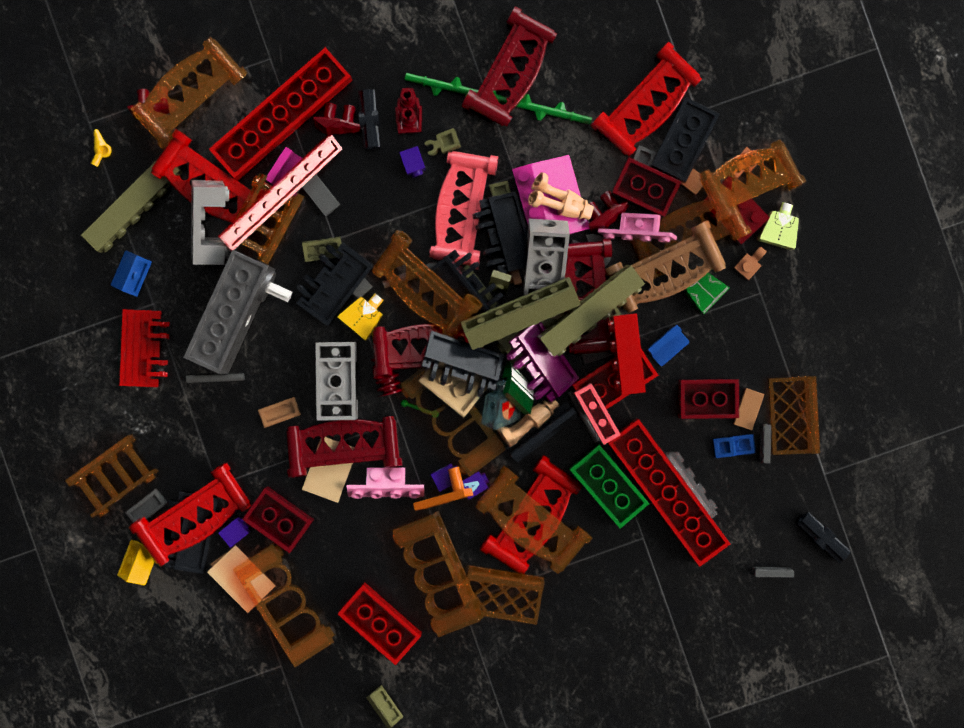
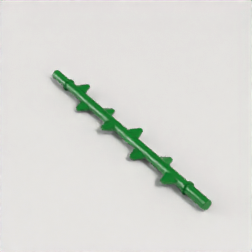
[405,73,592,125]

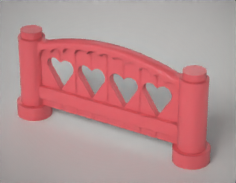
[429,151,499,270]

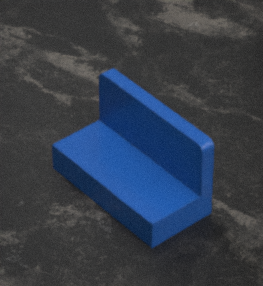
[111,251,152,297]
[646,325,689,366]

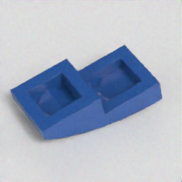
[713,434,756,458]

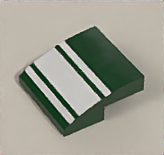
[502,362,534,415]

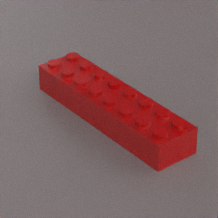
[209,47,353,181]
[608,418,730,567]

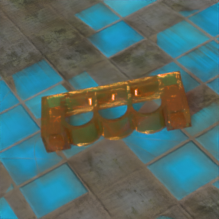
[401,368,506,477]
[393,511,484,637]
[233,543,335,667]

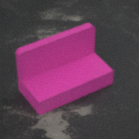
[265,147,302,185]

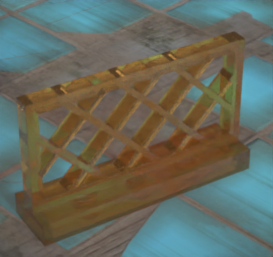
[769,376,820,455]
[461,565,544,625]

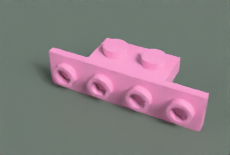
[598,213,677,243]
[347,468,425,499]

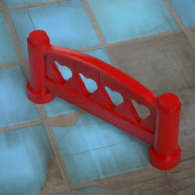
[590,42,702,157]
[151,129,266,223]
[480,455,582,574]
[128,462,251,566]

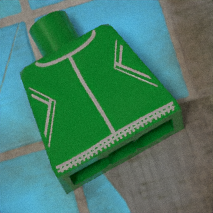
[684,268,730,315]

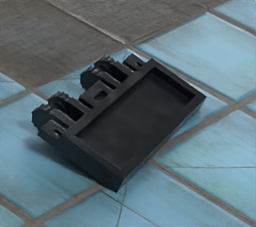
[472,191,528,273]
[425,250,504,321]
[421,331,504,397]
[164,491,218,574]

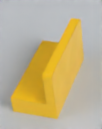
[117,540,155,585]

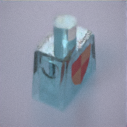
[481,380,520,430]

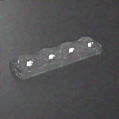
[665,450,718,518]

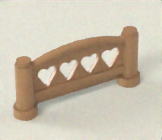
[605,221,726,313]

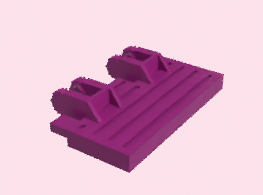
[506,322,579,402]

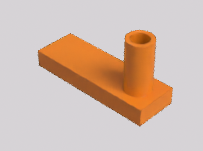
[413,467,473,511]

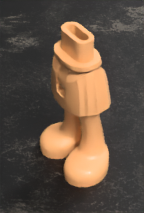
[528,172,594,220]
[494,400,560,448]

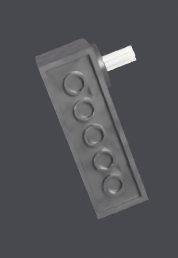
[183,250,292,374]

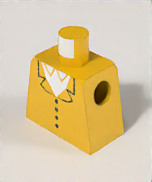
[338,293,384,341]

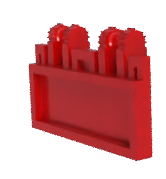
[120,309,170,387]

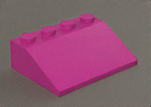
[512,155,590,234]

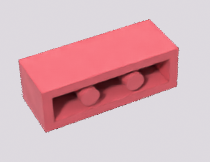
[574,383,621,445]

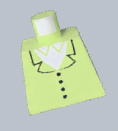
[757,202,799,250]

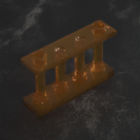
[235,173,304,265]
[65,434,159,518]

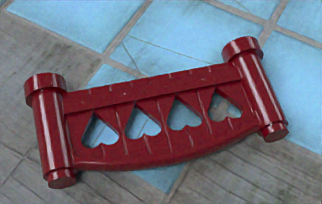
[461,6,557,127]
[564,238,614,355]
[372,324,484,379]
[286,416,403,478]

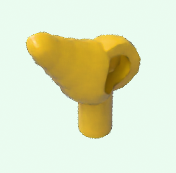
[91,129,112,167]

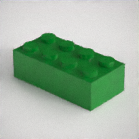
[569,444,650,529]

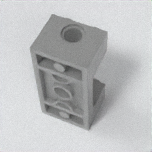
[191,180,229,265]
[522,219,570,296]
[316,342,358,420]

